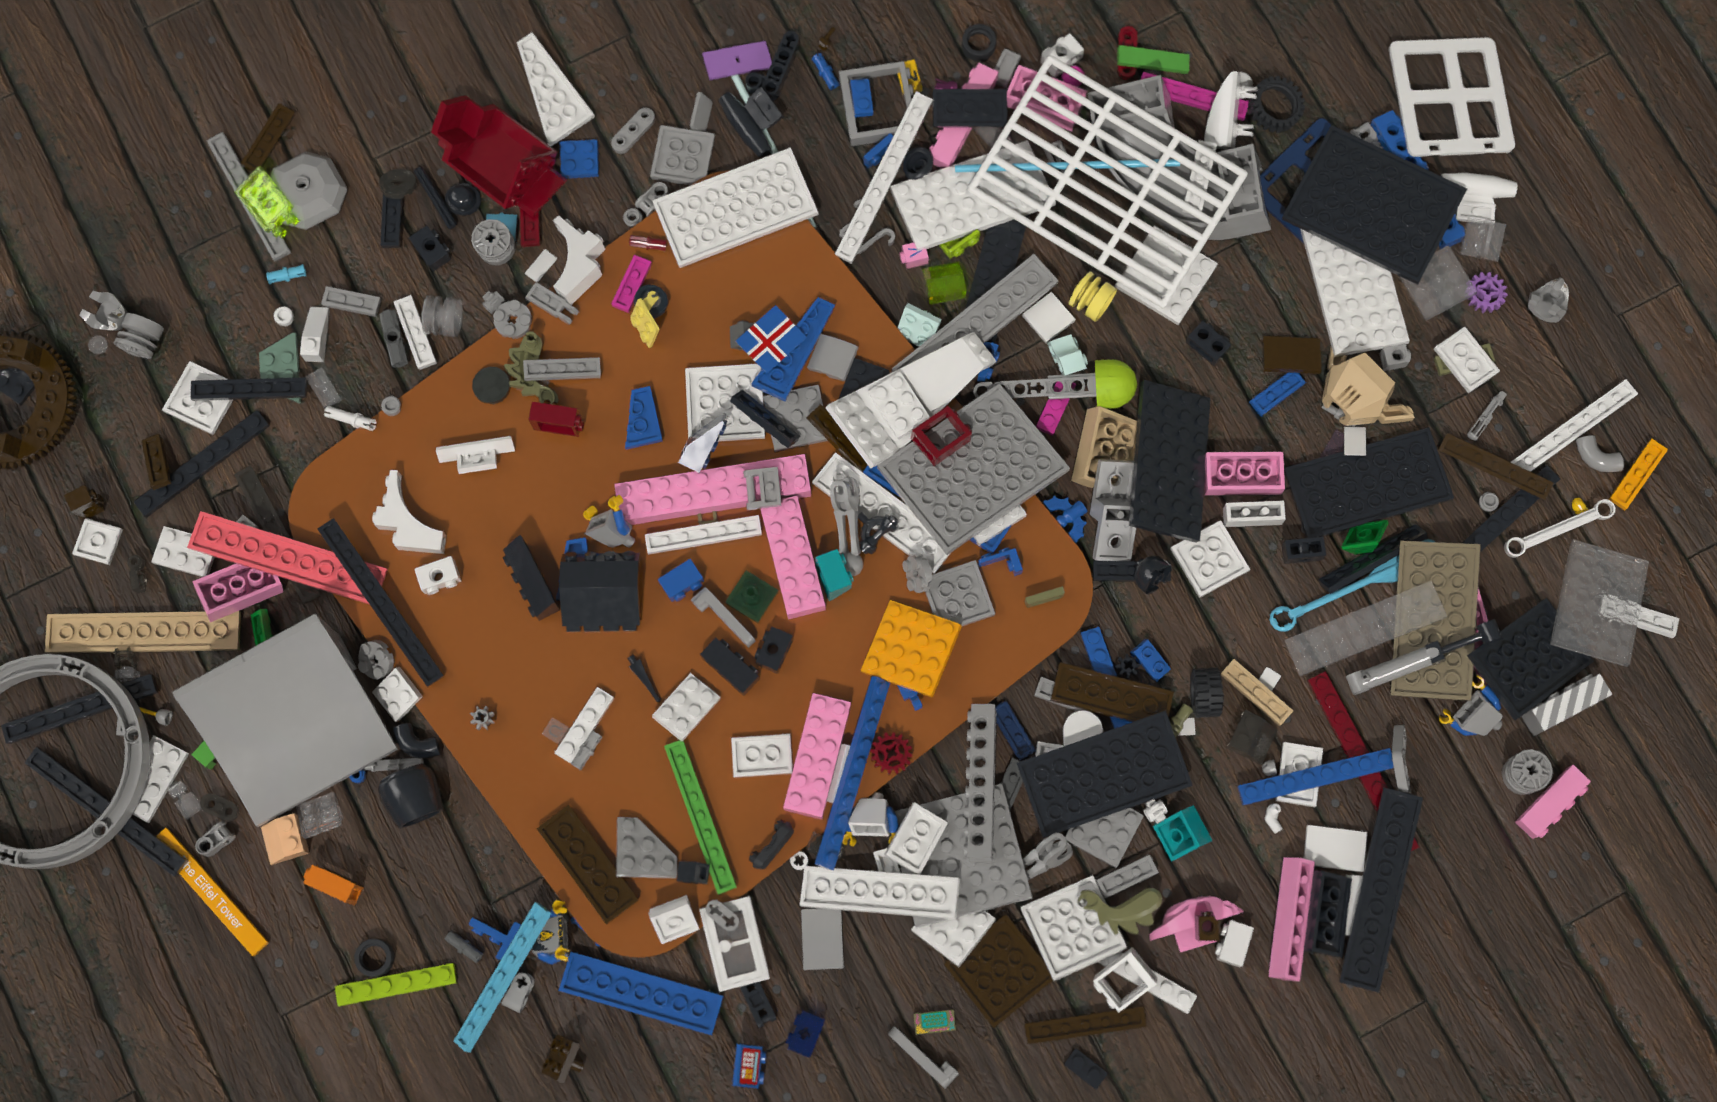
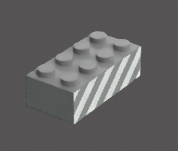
[1522,674,1612,736]

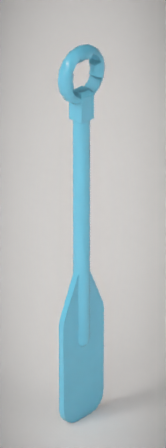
[1269,539,1435,632]

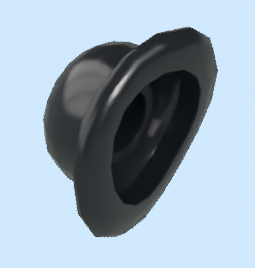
[903,147,933,180]
[445,183,481,216]

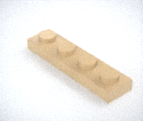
[1221,659,1293,726]

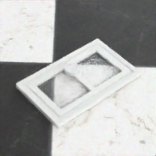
[699,896,770,992]

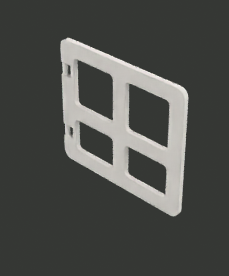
[1389,38,1515,157]

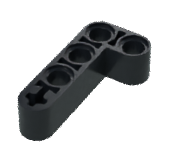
[745,31,799,101]

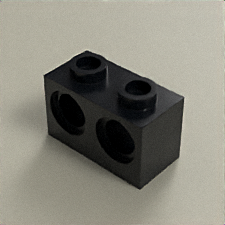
[1186,321,1231,366]

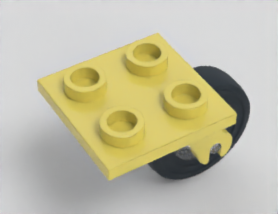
[630,285,668,348]

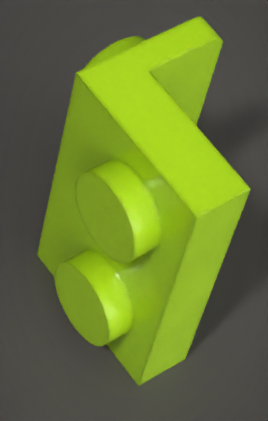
[939,229,980,259]

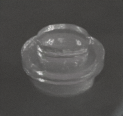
[88,336,108,354]

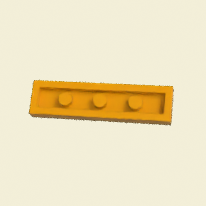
[1608,439,1668,511]

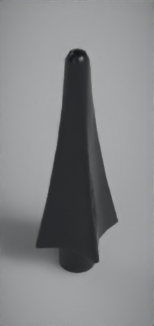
[627,655,660,702]

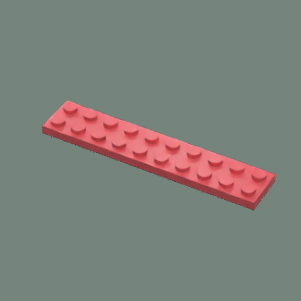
[187,511,387,605]

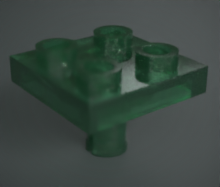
[725,570,779,624]

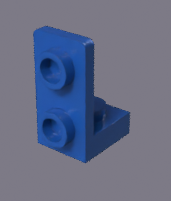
[978,548,1023,576]

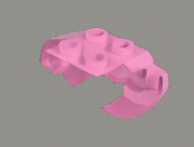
[1149,896,1243,952]

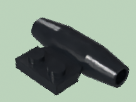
[719,87,784,158]

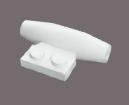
[1441,173,1517,225]

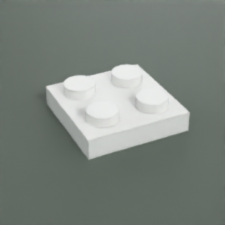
[372,667,423,722]

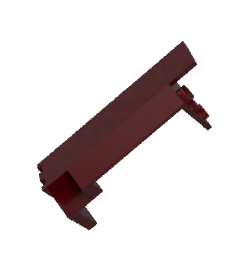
[431,95,568,217]

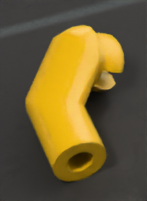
[1572,498,1590,515]

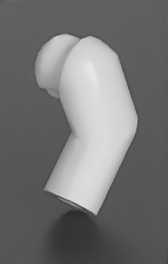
[1265,803,1283,834]

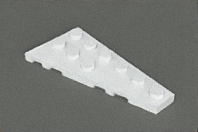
[517,33,594,147]

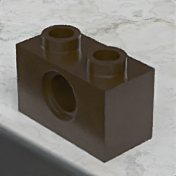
[64,485,105,520]

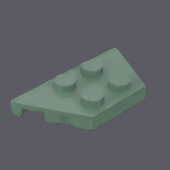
[259,332,301,403]

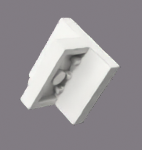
[649,895,699,944]

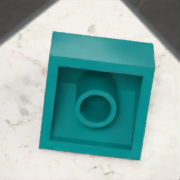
[815,549,854,601]
[1153,805,1213,861]

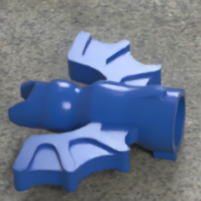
[1043,496,1087,543]

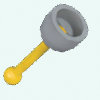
[139,707,173,726]

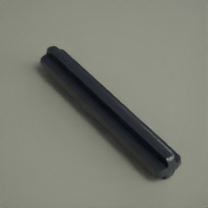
[414,166,457,230]

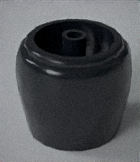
[378,763,443,829]

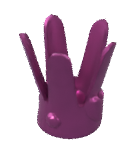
[935,79,957,89]

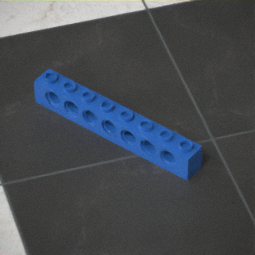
[1370,110,1465,251]

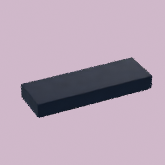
[996,701,1036,761]

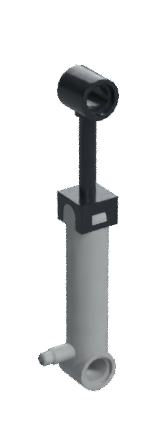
[1346,620,1503,695]

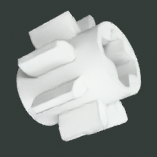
[1143,799,1168,824]

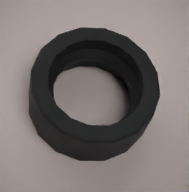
[962,24,996,61]
[354,939,395,977]

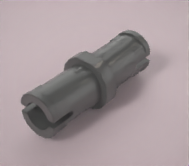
[444,930,483,963]

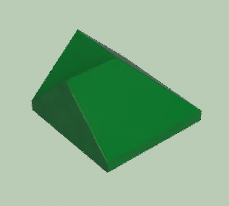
[1341,520,1389,554]

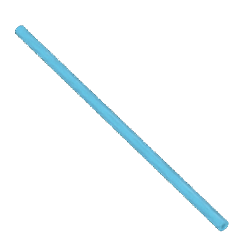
[955,159,1180,173]

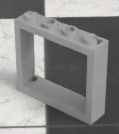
[839,61,913,146]

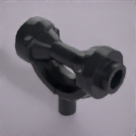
[858,512,899,554]

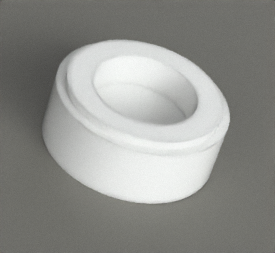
[274,307,294,326]

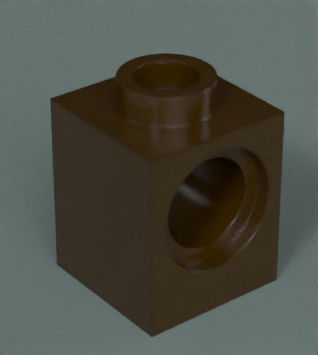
[1195,912,1219,941]

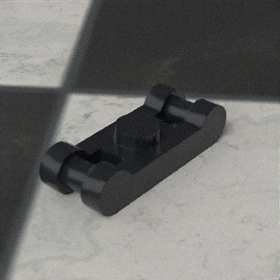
[740,981,777,1028]

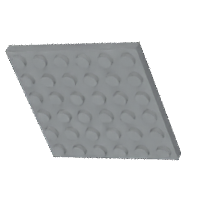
[894,784,1032,928]

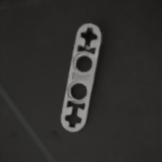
[691,587,755,648]
[888,1026,959,1089]

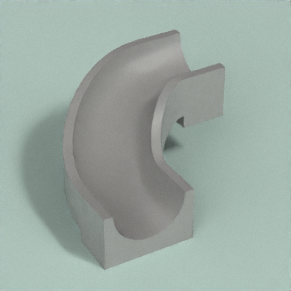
[1088,75,1271,240]

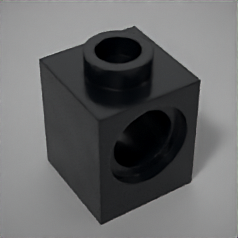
[677,861,710,884]

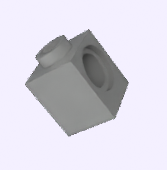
[1379,344,1411,371]

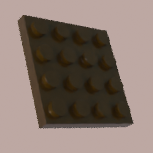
[944,914,1053,1028]

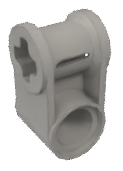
[635,182,669,217]
[195,821,236,857]
[502,973,534,1013]

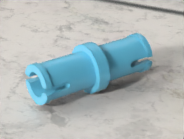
[266,264,306,284]

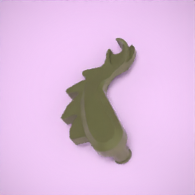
[504,331,559,405]
[1078,888,1162,935]

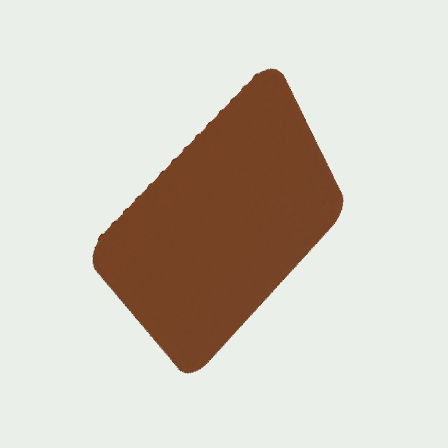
[288,170,1093,958]

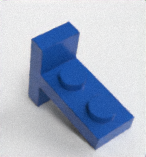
[468,918,521,960]

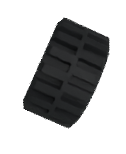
[1190,668,1224,718]

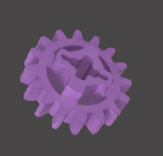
[1465,272,1508,313]

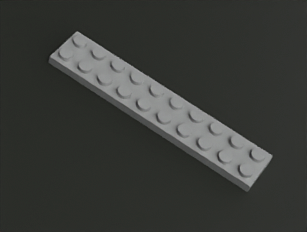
[892,254,1059,372]

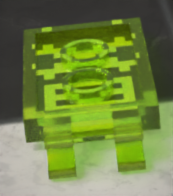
[234,166,299,239]

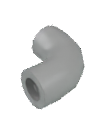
[1576,436,1624,472]

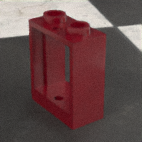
[528,402,584,437]
[910,406,972,466]

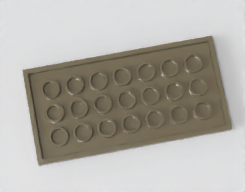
[1391,541,1481,701]

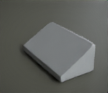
[690,92,712,132]

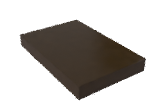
[1262,336,1322,374]

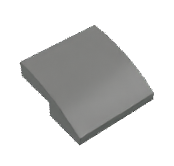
[807,334,859,381]

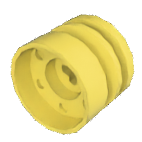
[1069,271,1117,322]

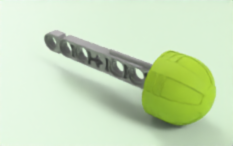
[973,359,1137,409]

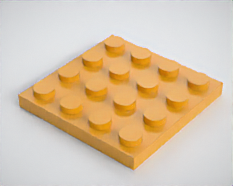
[860,600,962,698]

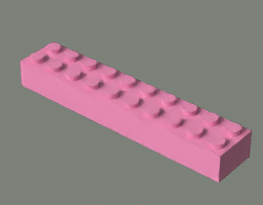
[614,454,811,525]

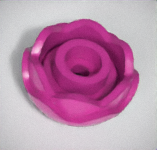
[1062,65,1085,87]

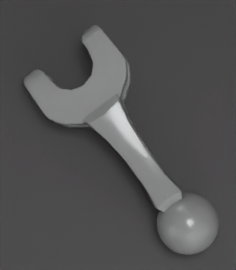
[830,477,863,577]
[1022,833,1073,880]

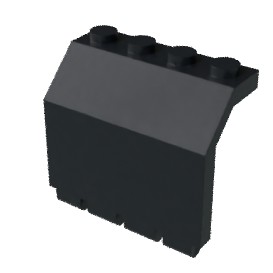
[559,551,641,632]

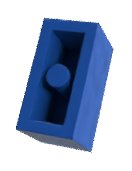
[658,559,704,602]

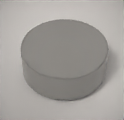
[381,396,402,416]

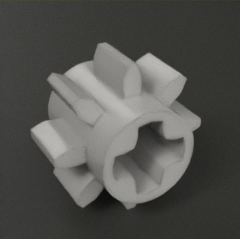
[482,291,505,314]
[470,706,495,730]

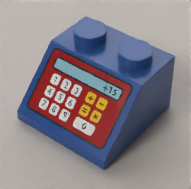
[733,1044,766,1088]

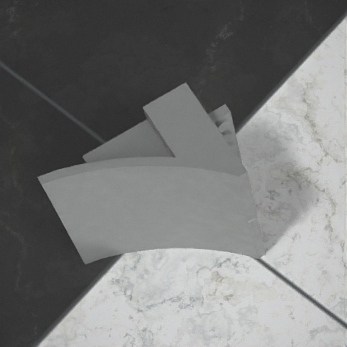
[172,614,398,827]

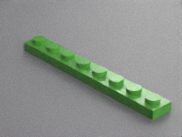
[664,740,737,895]

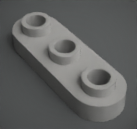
[611,108,655,154]

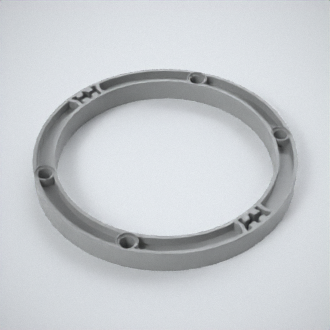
[0,654,150,869]

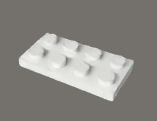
[132,735,189,823]

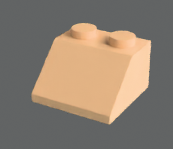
[261,813,309,865]

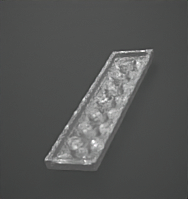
[1284,581,1447,676]

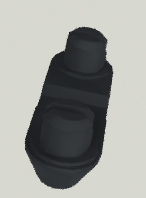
[749,820,794,869]

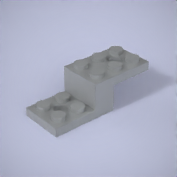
[1090,459,1136,561]

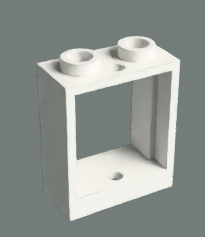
[1093,947,1158,1012]

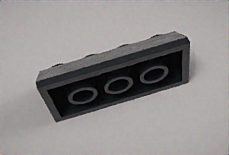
[502,535,560,621]
[1304,871,1352,958]

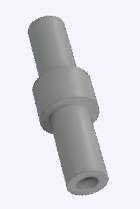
[1321,404,1355,427]

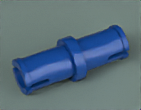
[812,53,840,90]

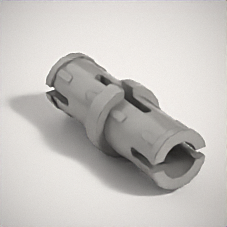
[571,731,603,771]

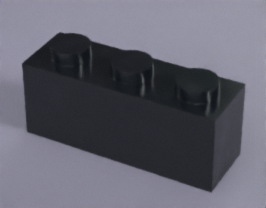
[700,638,760,696]

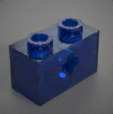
[786,1011,826,1058]

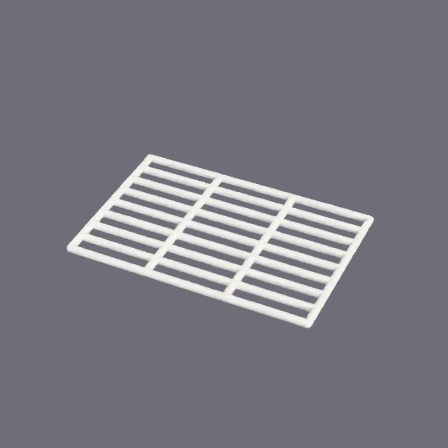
[968,55,1248,308]

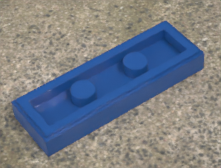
[1249,373,1306,417]

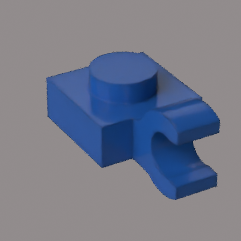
[897,685,922,711]

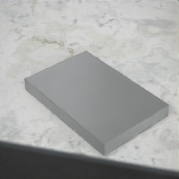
[801,909,843,970]

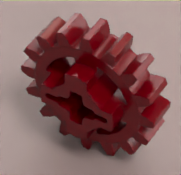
[870,732,913,775]

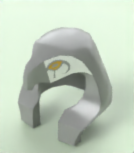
[1528,278,1569,322]
[79,290,128,331]

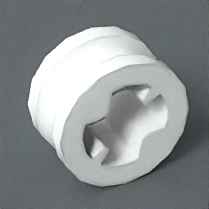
[790,852,808,870]

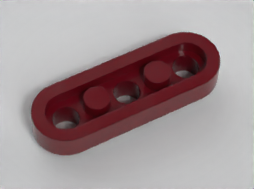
[1118,26,1137,80]

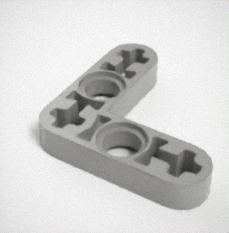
[1392,725,1411,794]

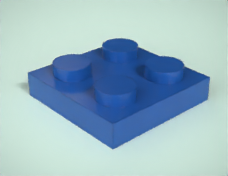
[560,140,599,178]

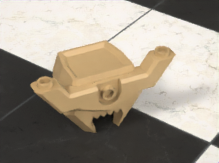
[1322,346,1415,426]

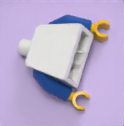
[842,792,899,847]

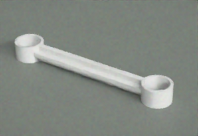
[1504,499,1615,558]

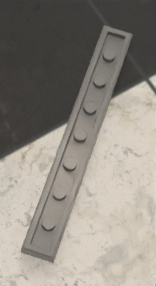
[206,132,291,262]

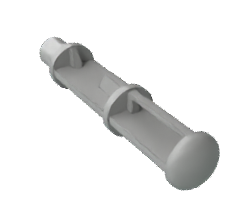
[1467,391,1507,441]
[363,758,424,772]

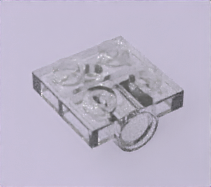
[297,792,343,839]

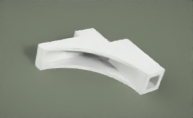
[553,216,605,305]
[372,470,447,554]

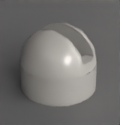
[1262,759,1277,776]

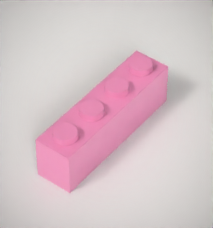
[1515,765,1591,839]

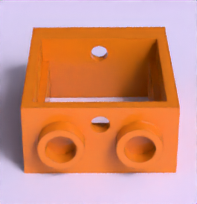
[303,865,364,906]

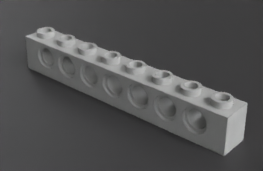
[964,704,996,863]

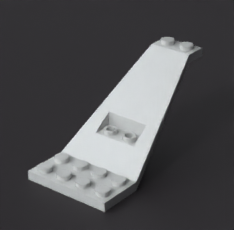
[826,332,996,468]

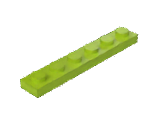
[335,963,457,1006]

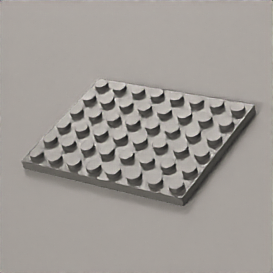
[877,384,1070,555]

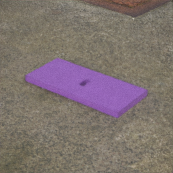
[702,41,772,80]

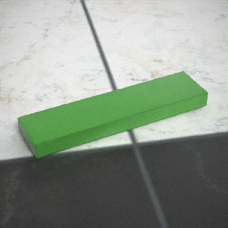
[1117,45,1189,74]

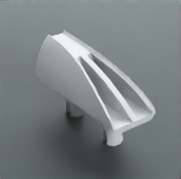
[1204,71,1257,149]

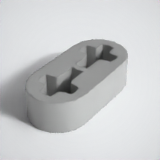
[706,900,739,931]

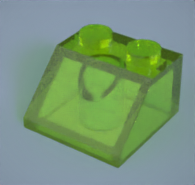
[922,262,967,304]

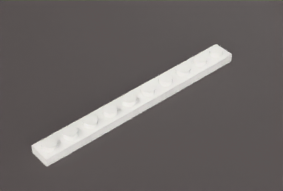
[835,92,932,264]

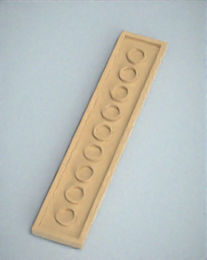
[45,611,241,654]

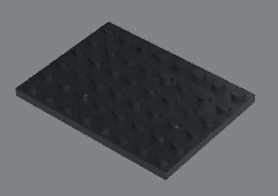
[1281,125,1467,285]

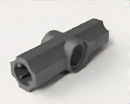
[379,310,408,368]

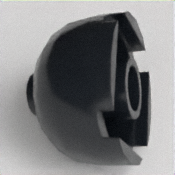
[1134,555,1172,595]

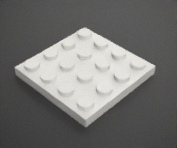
[1115,225,1218,325]
[685,364,765,441]
[1020,876,1127,981]

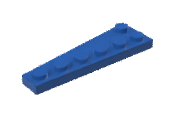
[752,297,835,402]

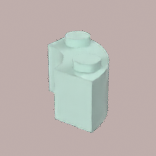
[1047,334,1088,376]

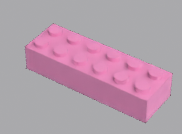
[760,496,826,619]
[783,693,851,820]

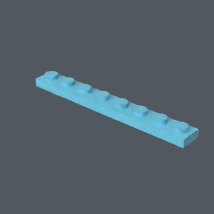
[454,902,552,1053]

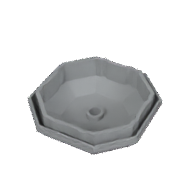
[265,152,347,230]

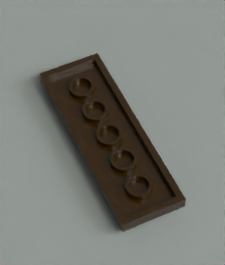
[1050,662,1174,722]
[536,805,639,925]

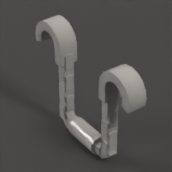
[839,200,895,254]

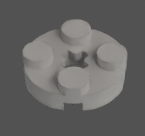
[493,300,532,339]
[902,553,932,593]
[358,640,394,679]

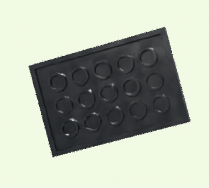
[1467,598,1594,721]

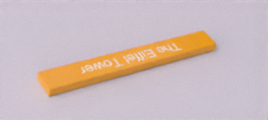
[157,828,269,956]

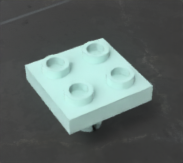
[898,303,942,346]

